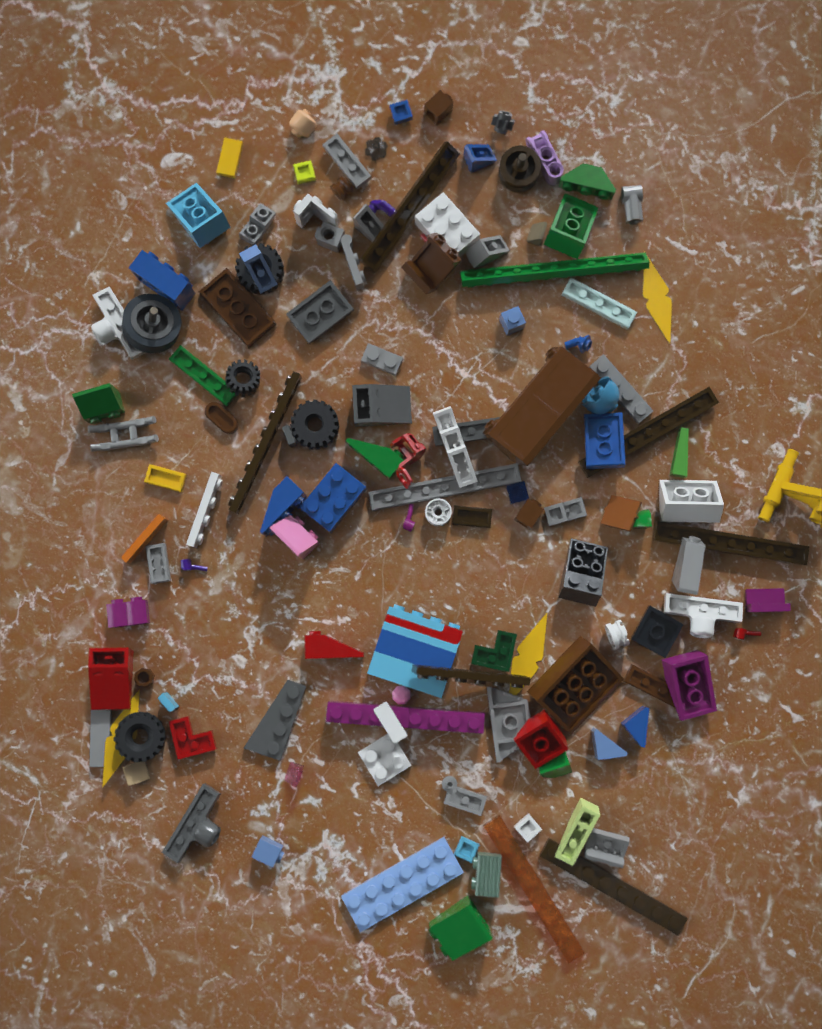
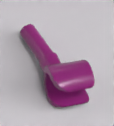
[403,504,415,532]

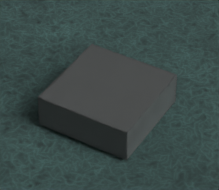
[282,425,297,448]

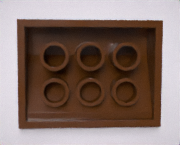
[527,636,624,735]

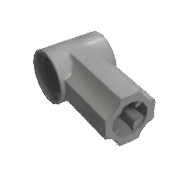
[621,185,643,225]

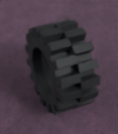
[226,359,260,397]

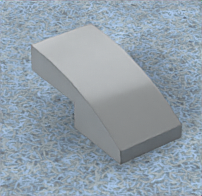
[544,497,587,526]

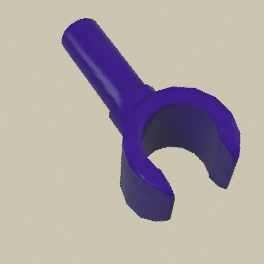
[181,559,208,572]

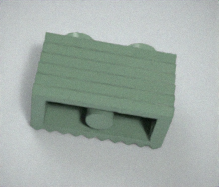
[471,852,502,898]

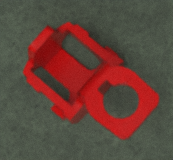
[390,433,426,489]

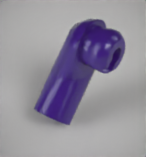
[369,200,396,217]

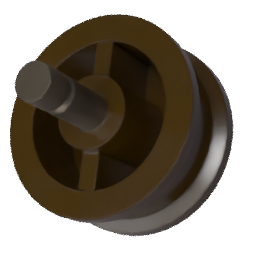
[498,145,541,192]

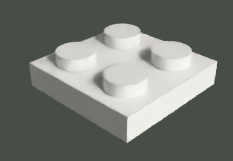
[358,733,412,786]

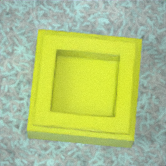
[293,160,316,184]

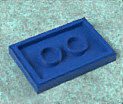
[584,412,625,469]

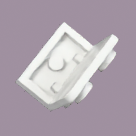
[293,194,339,228]

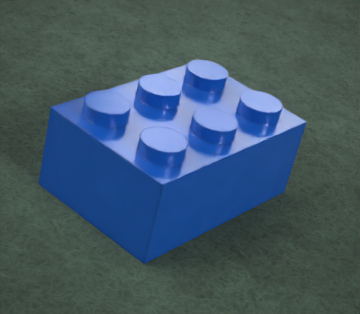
[129,250,196,311]
[299,463,367,533]

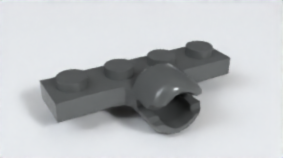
[162,783,221,863]

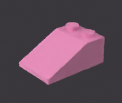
[270,515,319,559]

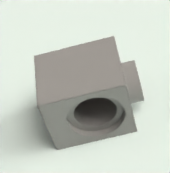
[315,222,345,253]

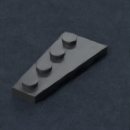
[244,680,306,761]

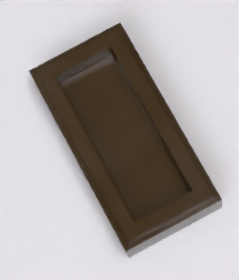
[452,505,492,528]

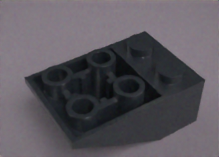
[558,538,608,607]

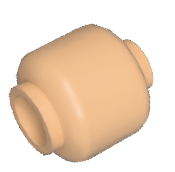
[289,109,317,138]

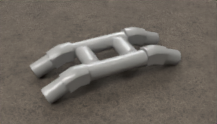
[88,416,159,452]

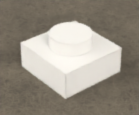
[514,813,542,843]

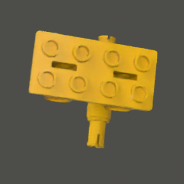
[758,449,822,528]

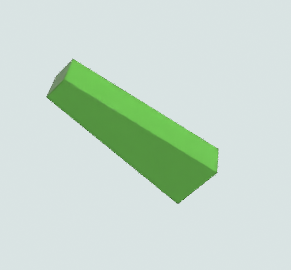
[670,427,689,478]

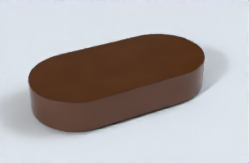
[205,402,239,434]

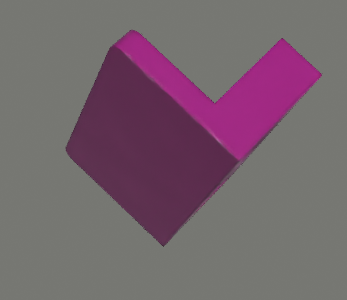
[745,588,791,612]

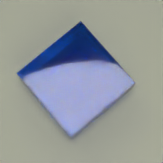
[506,481,529,505]

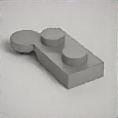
[442,776,487,816]

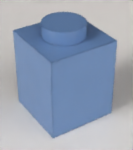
[499,306,526,336]
[252,835,285,867]

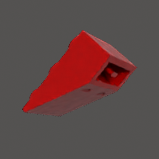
[88,647,134,710]

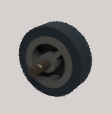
[122,294,181,353]

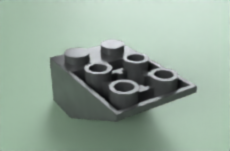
[352,384,412,427]

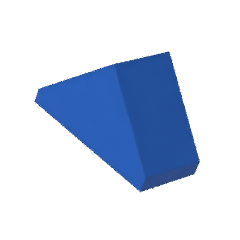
[463,144,497,173]
[621,706,649,747]

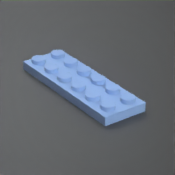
[341,837,464,932]

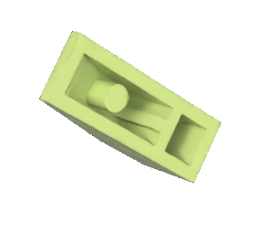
[555,798,600,866]

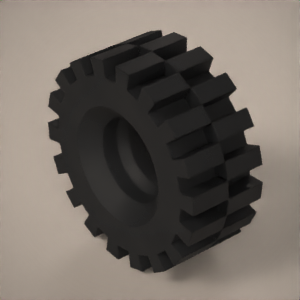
[235,243,284,294]
[290,399,339,450]
[114,712,166,763]

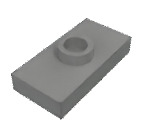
[146,543,171,584]

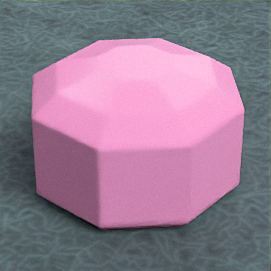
[392,686,410,704]

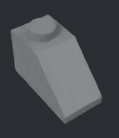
[465,235,510,268]

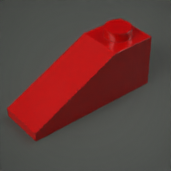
[305,631,364,659]

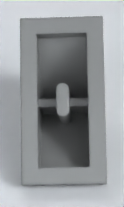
[353,204,384,242]

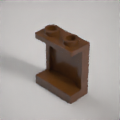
[401,232,462,295]

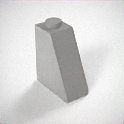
[672,536,705,595]

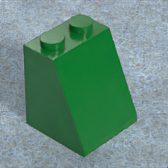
[428,895,493,961]

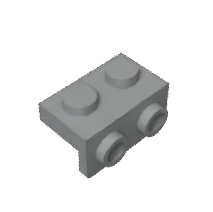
[584,828,630,868]

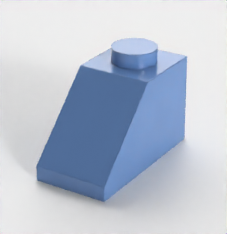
[239,244,277,293]

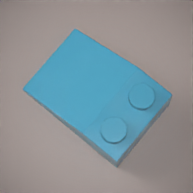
[166,183,230,248]

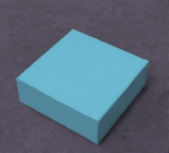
[158,692,180,712]
[454,836,480,863]

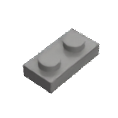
[361,343,403,376]

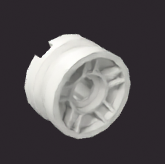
[425,498,452,526]
[605,620,630,650]

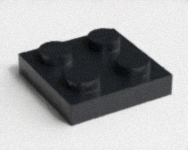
[630,605,684,658]

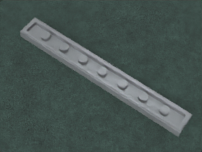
[368,463,522,511]

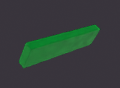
[169,345,236,407]

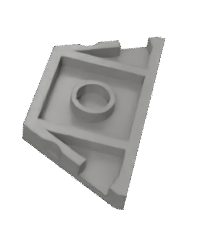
[486,686,530,762]

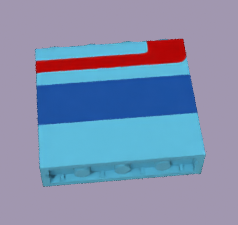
[367,604,463,698]

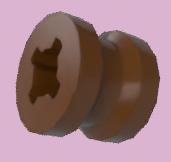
[330,176,354,201]

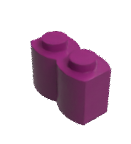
[106,597,150,628]

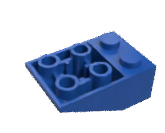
[260,476,307,537]

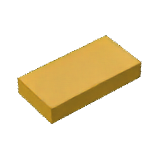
[216,137,243,178]
[144,464,187,493]

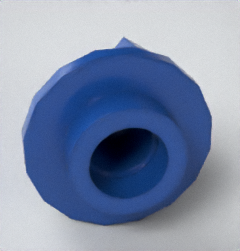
[564,335,592,353]

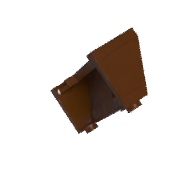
[482,347,601,466]

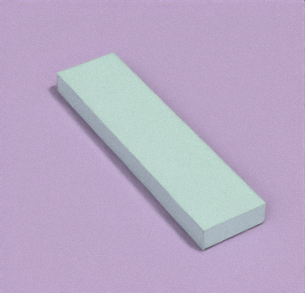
[561,278,637,330]

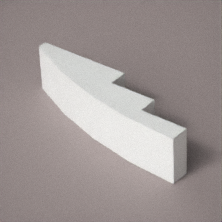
[433,406,478,488]

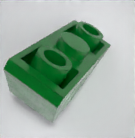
[558,163,616,200]

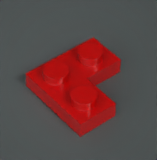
[169,716,217,759]

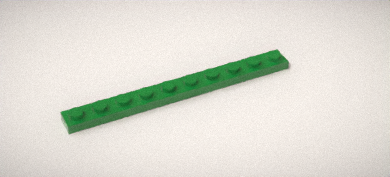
[460,252,650,288]

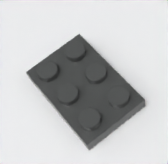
[286,280,354,345]

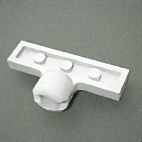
[91,286,145,360]
[663,593,743,638]

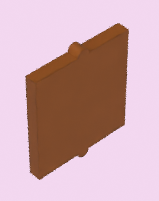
[600,495,642,532]

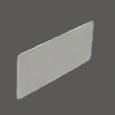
[374,702,407,744]

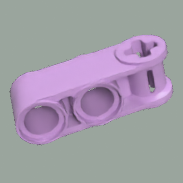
[526,130,564,185]

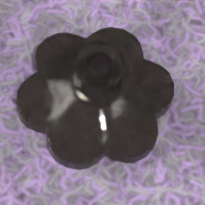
[365,137,388,161]

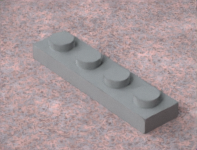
[589,354,653,424]

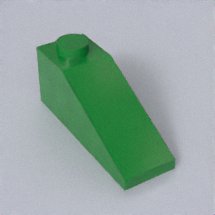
[346,438,404,480]

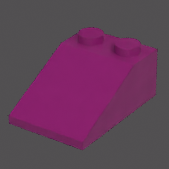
[662,650,717,721]

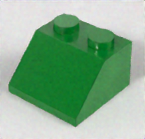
[72,383,125,424]

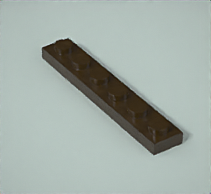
[412,664,531,688]

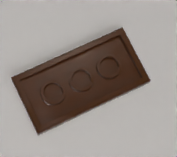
[199,268,276,348]

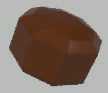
[134,668,155,687]

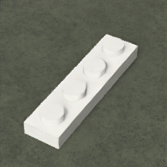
[186,472,223,548]

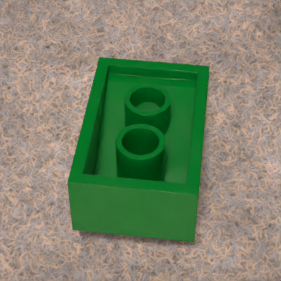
[543,193,599,259]

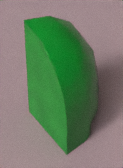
[632,509,652,529]
[539,752,573,778]

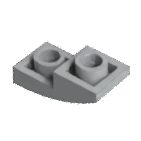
[239,203,276,244]

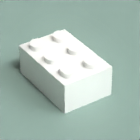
[415,192,480,257]

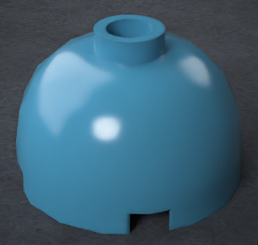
[582,376,620,415]

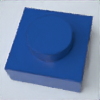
[389,100,413,125]

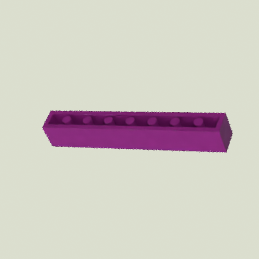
[326,701,485,734]

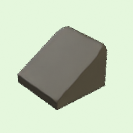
[527,221,547,246]

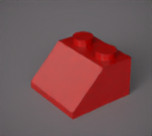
[514,709,569,769]

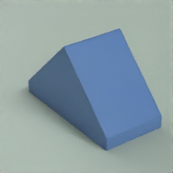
[591,727,628,760]

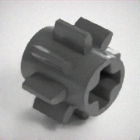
[491,110,515,134]

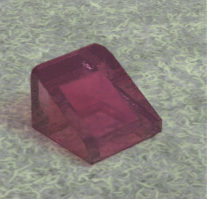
[285,762,304,787]

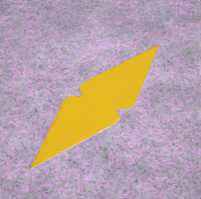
[643,251,672,343]
[509,612,548,695]
[102,689,140,788]

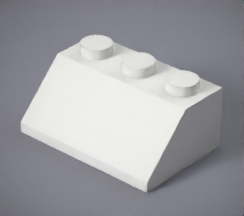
[659,480,724,523]

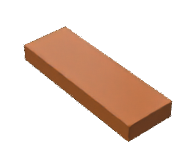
[121,514,168,564]

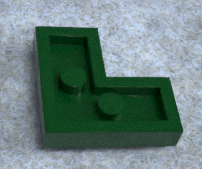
[471,630,517,672]

